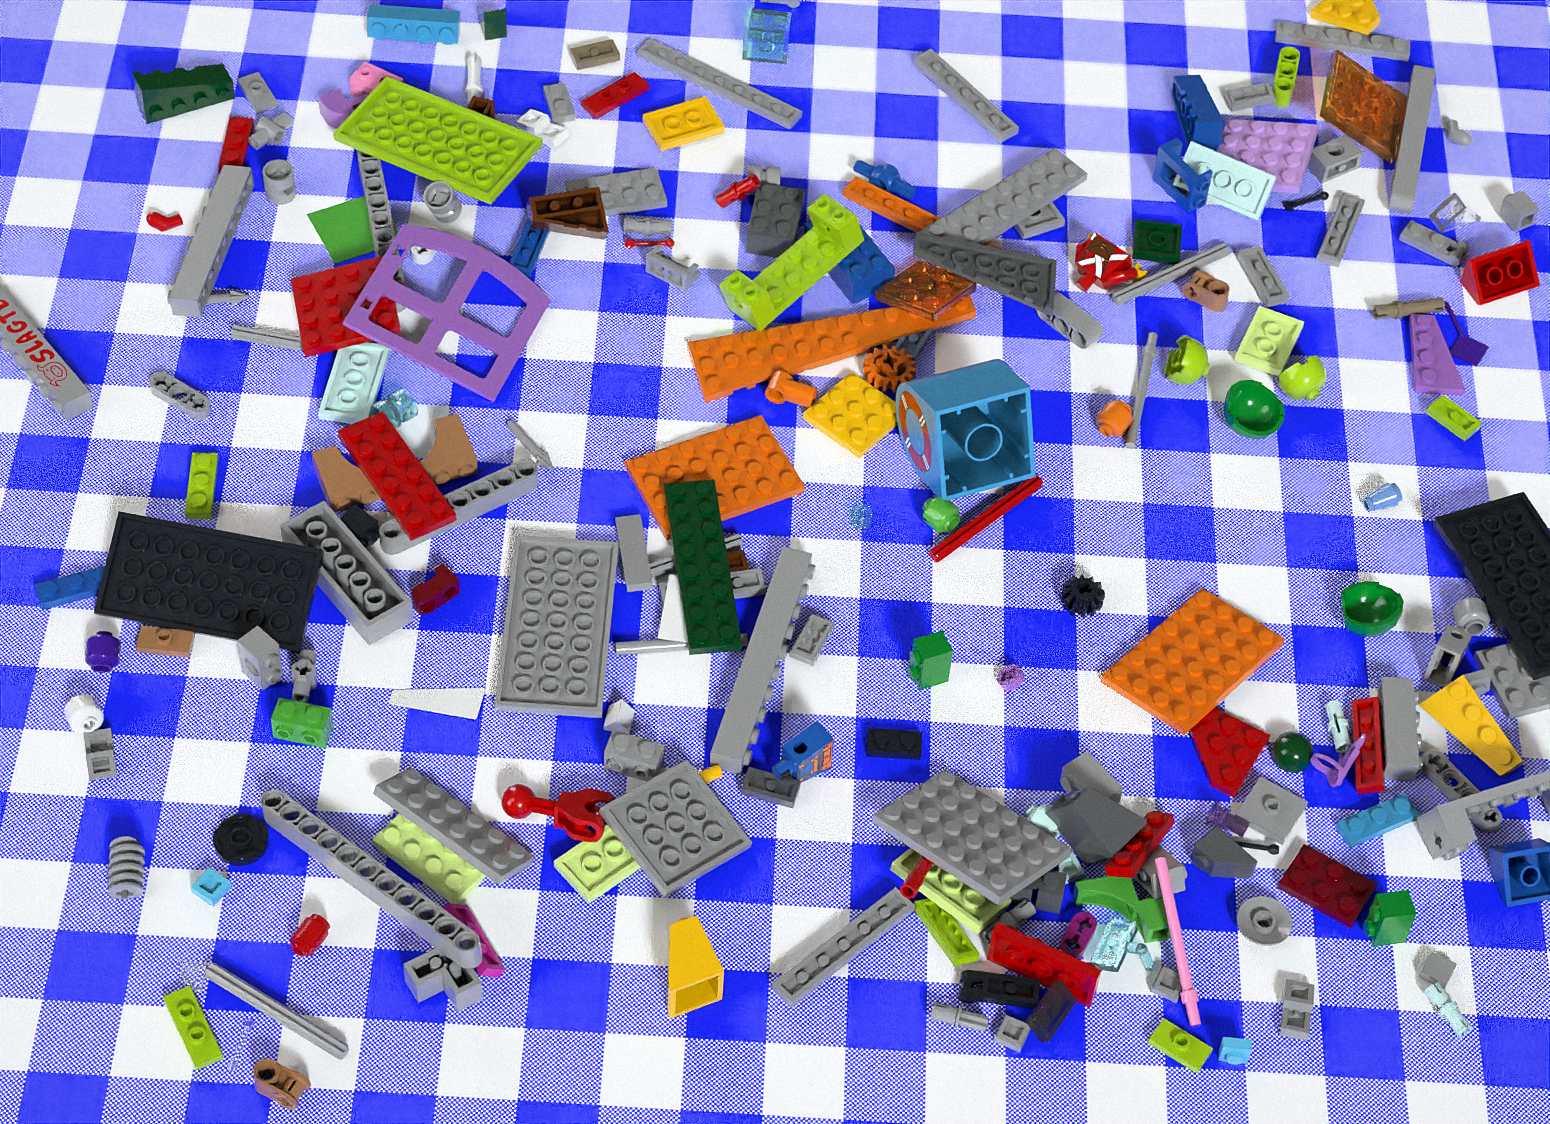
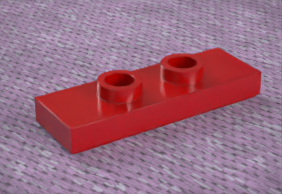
[581,72,649,119]

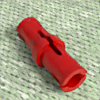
[715,174,761,208]

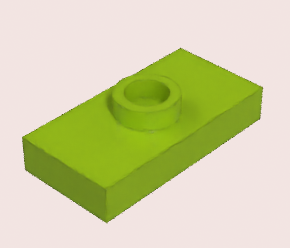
[1148,1019,1213,1073]

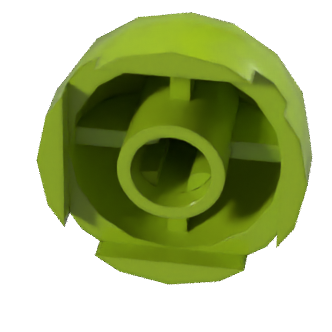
[1164,335,1210,385]
[1276,355,1327,401]

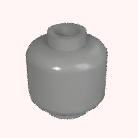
[1453,597,1490,636]

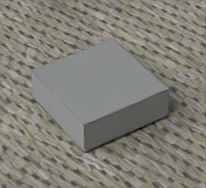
[1419,951,1457,990]
[1150,965,1182,1004]
[993,1014,1032,1053]

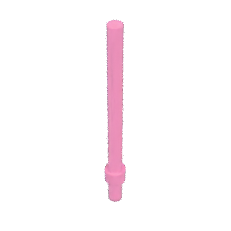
[1155,857,1201,1026]

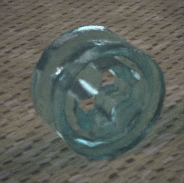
[849,504,873,530]

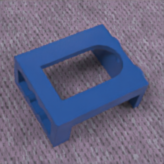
[1152,138,1213,213]

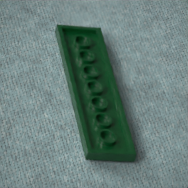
[664,479,742,655]

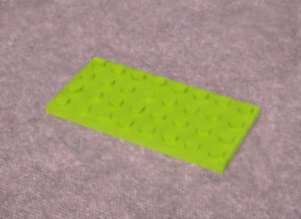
[333,76,543,205]

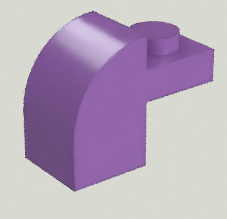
[318,89,369,129]

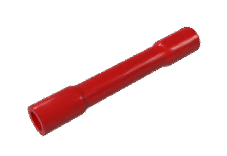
[900,856,934,899]

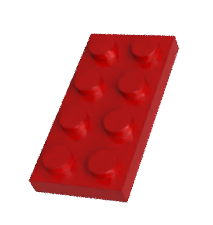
[987,922,1102,1007]

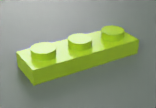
[185,453,219,519]

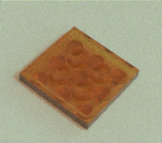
[875,260,977,322]

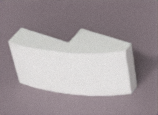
[516,109,569,149]

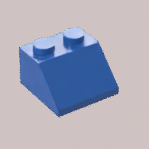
[1489,838,1550,907]

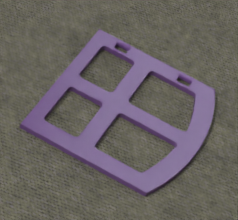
[342,224,551,402]

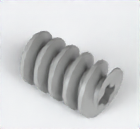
[107,836,145,900]

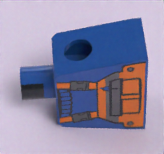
[772,721,834,783]

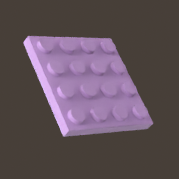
[1217,119,1318,194]

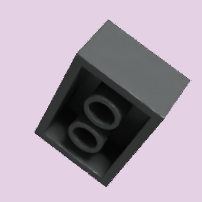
[746,183,805,258]

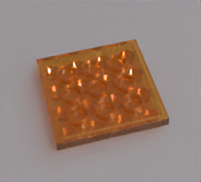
[1319,50,1407,164]

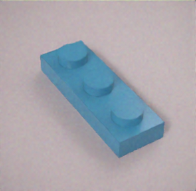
[1335,793,1420,848]

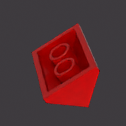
[1460,240,1540,305]

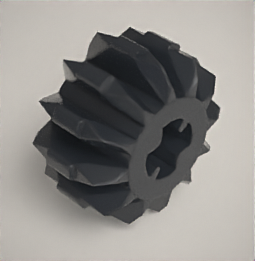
[1060,573,1105,618]

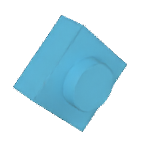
[191,868,232,907]
[1218,1037,1252,1065]

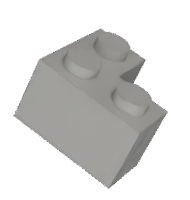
[403,948,483,1012]

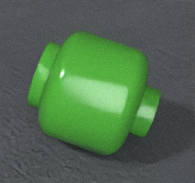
[922,496,960,533]

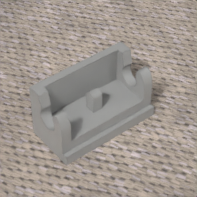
[645,245,700,292]

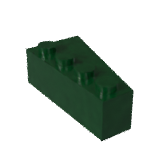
[132,64,235,124]

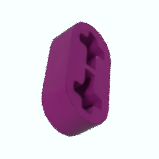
[1059,912,1097,960]

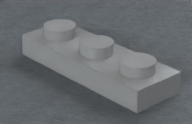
[1238,246,1290,307]

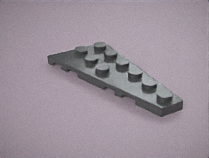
[913,232,1057,316]

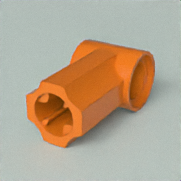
[765,371,818,408]

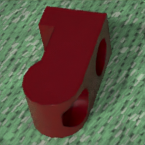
[412,563,460,614]

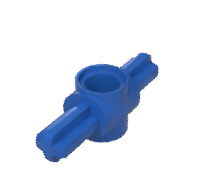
[853,160,917,199]

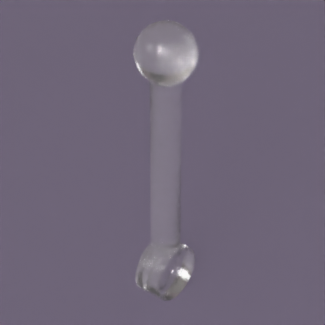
[228,1018,254,1072]

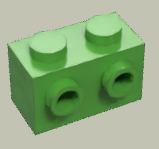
[271,698,334,749]

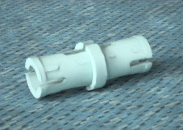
[1325,700,1352,753]
[1424,982,1473,1038]

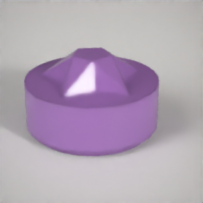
[997,664,1025,691]

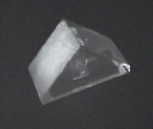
[1429,192,1481,233]

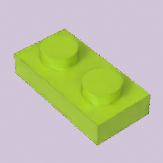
[1426,395,1482,441]

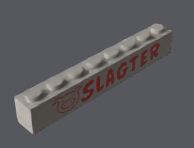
[0,287,93,421]

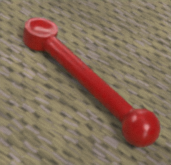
[625,238,675,249]

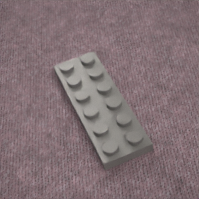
[373,767,535,885]

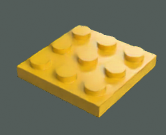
[803,372,898,458]

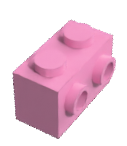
[349,62,404,97]

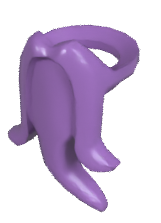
[1310,734,1366,787]

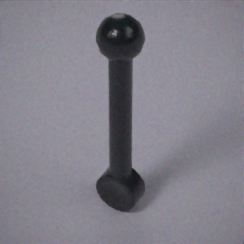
[1285,191,1329,212]
[1235,841,1280,855]

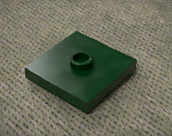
[1132,219,1182,264]

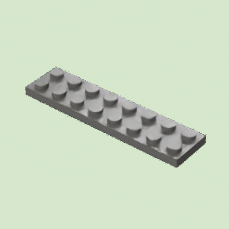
[920,148,1088,245]

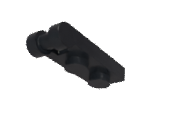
[958,970,1040,1009]

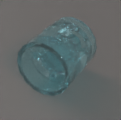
[370,388,418,429]

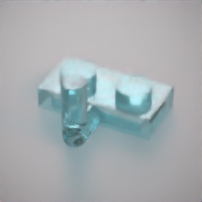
[1090,918,1156,972]

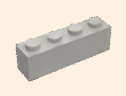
[1377,676,1423,782]

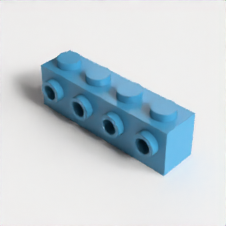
[367,4,461,45]

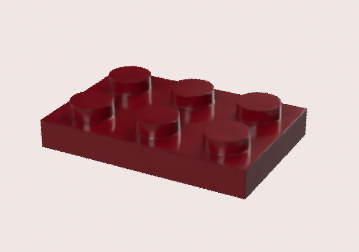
[1277,844,1377,929]

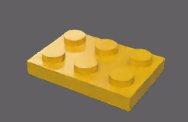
[642,96,725,151]

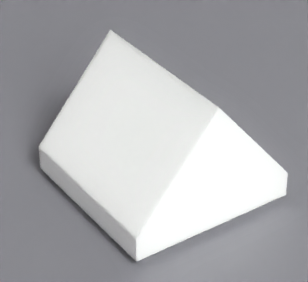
[603,699,635,734]

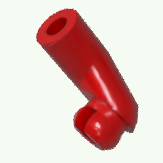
[146,212,183,232]

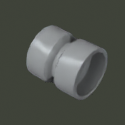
[262,159,296,205]
[747,165,781,196]
[423,181,462,223]

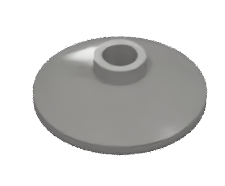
[1236,896,1293,946]

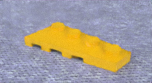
[1419,675,1525,778]

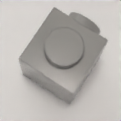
[1499,190,1540,232]

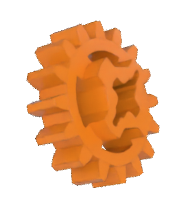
[863,345,916,393]

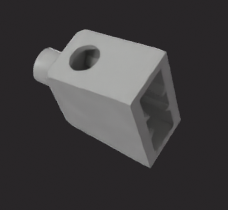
[1423,625,1472,687]

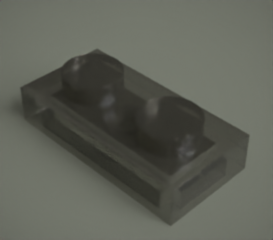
[1026,980,1077,1042]

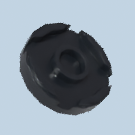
[213,814,269,866]

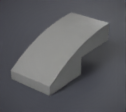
[83,728,117,781]
[1279,979,1314,1041]

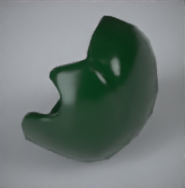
[1271,731,1314,773]

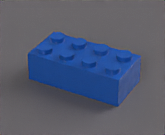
[804,206,895,304]

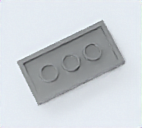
[565,167,667,216]

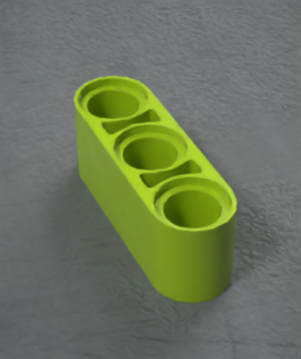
[1272,47,1300,107]

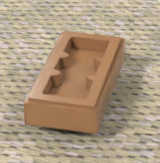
[135,625,195,658]

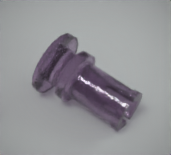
[1205,801,1250,838]

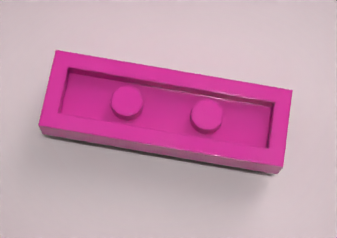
[443,903,506,977]

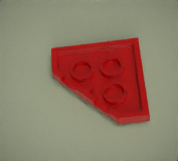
[1188,708,1270,798]

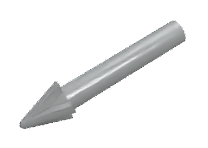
[207,290,250,306]
[507,420,554,471]

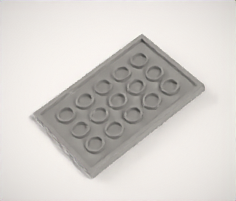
[872,769,1071,905]

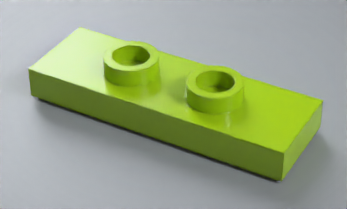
[914,898,980,966]
[163,985,223,1071]

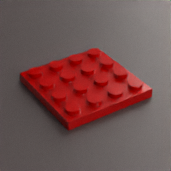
[291,255,402,357]

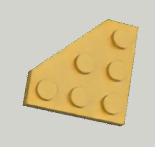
[1311,0,1380,35]

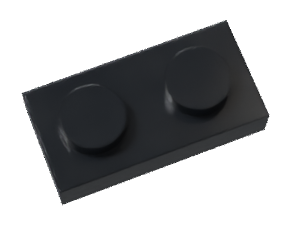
[867,728,922,760]

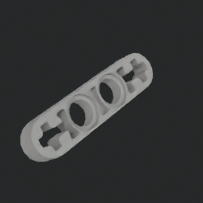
[1422,750,1502,833]

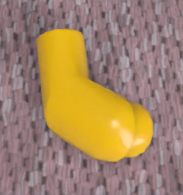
[698,764,723,784]

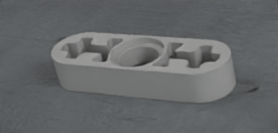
[149,372,211,420]

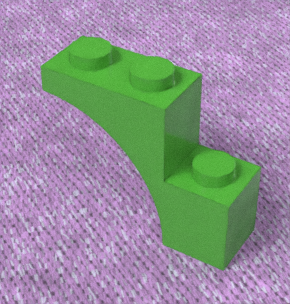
[1072,876,1171,943]

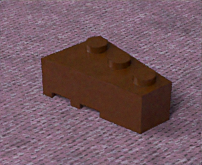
[526,187,609,240]

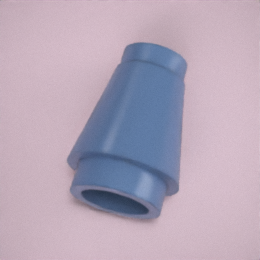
[1362,483,1402,512]

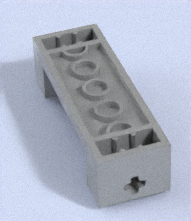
[1417,770,1550,861]

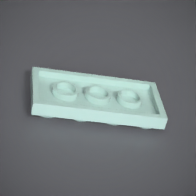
[1173,141,1277,220]
[318,342,391,424]

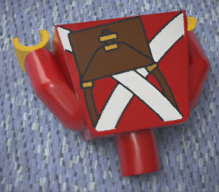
[1075,232,1148,292]

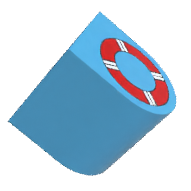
[896,358,1036,501]

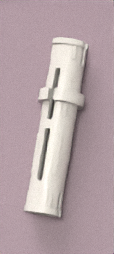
[465,55,483,106]

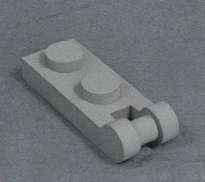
[1399,220,1470,266]

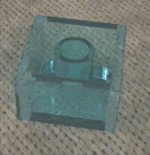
[742,8,792,65]

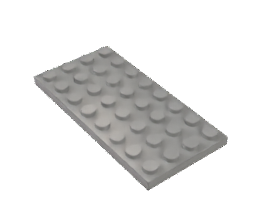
[494,535,619,718]

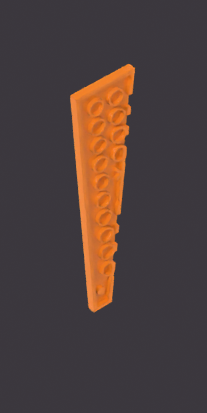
[688,294,976,403]

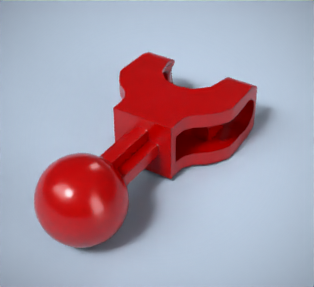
[501,784,615,842]

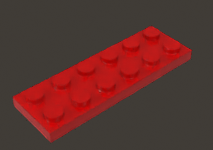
[338,411,457,541]

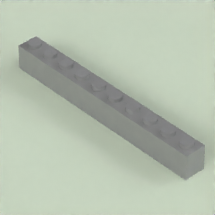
[710,546,816,775]

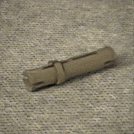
[1372,297,1445,320]

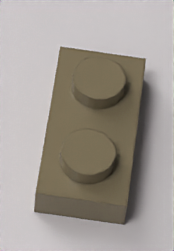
[570,39,620,70]

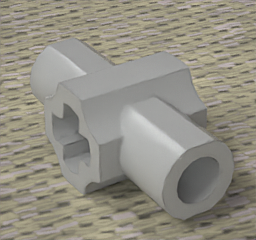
[248,112,293,150]
[291,649,317,703]

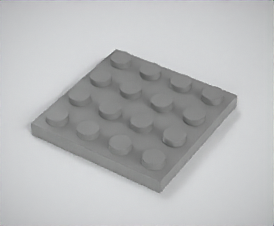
[599,760,753,898]

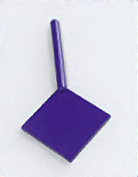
[1445,301,1489,367]

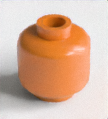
[1096,400,1133,437]

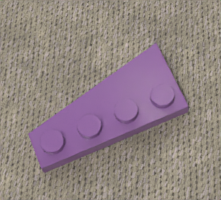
[1409,314,1466,396]

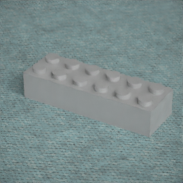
[280,501,413,646]

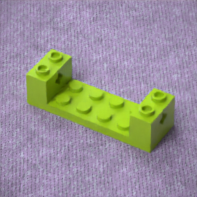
[719,193,864,331]

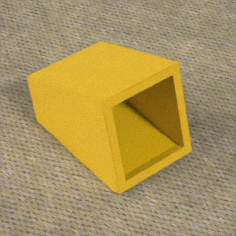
[667,915,724,1019]

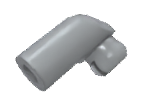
[1447,120,1473,147]

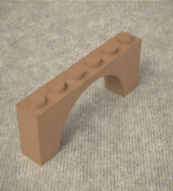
[312,413,478,512]

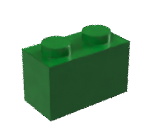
[907,630,953,690]
[1364,890,1417,947]

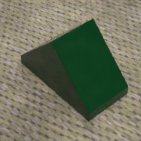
[477,9,507,41]

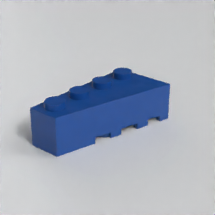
[1170,74,1224,151]

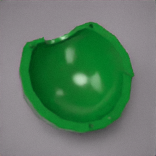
[1224,380,1285,440]
[1341,581,1404,637]

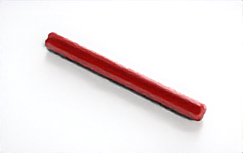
[929,474,1043,563]

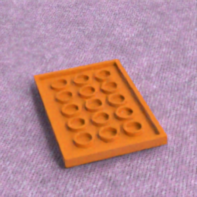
[624,415,805,541]
[1101,588,1284,735]

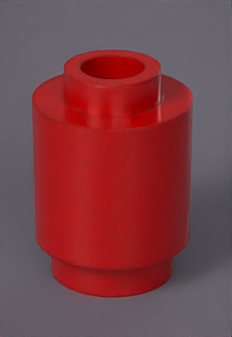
[289,914,330,957]

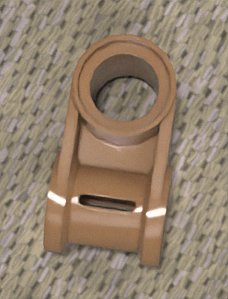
[1182,270,1230,312]
[253,1059,311,1110]

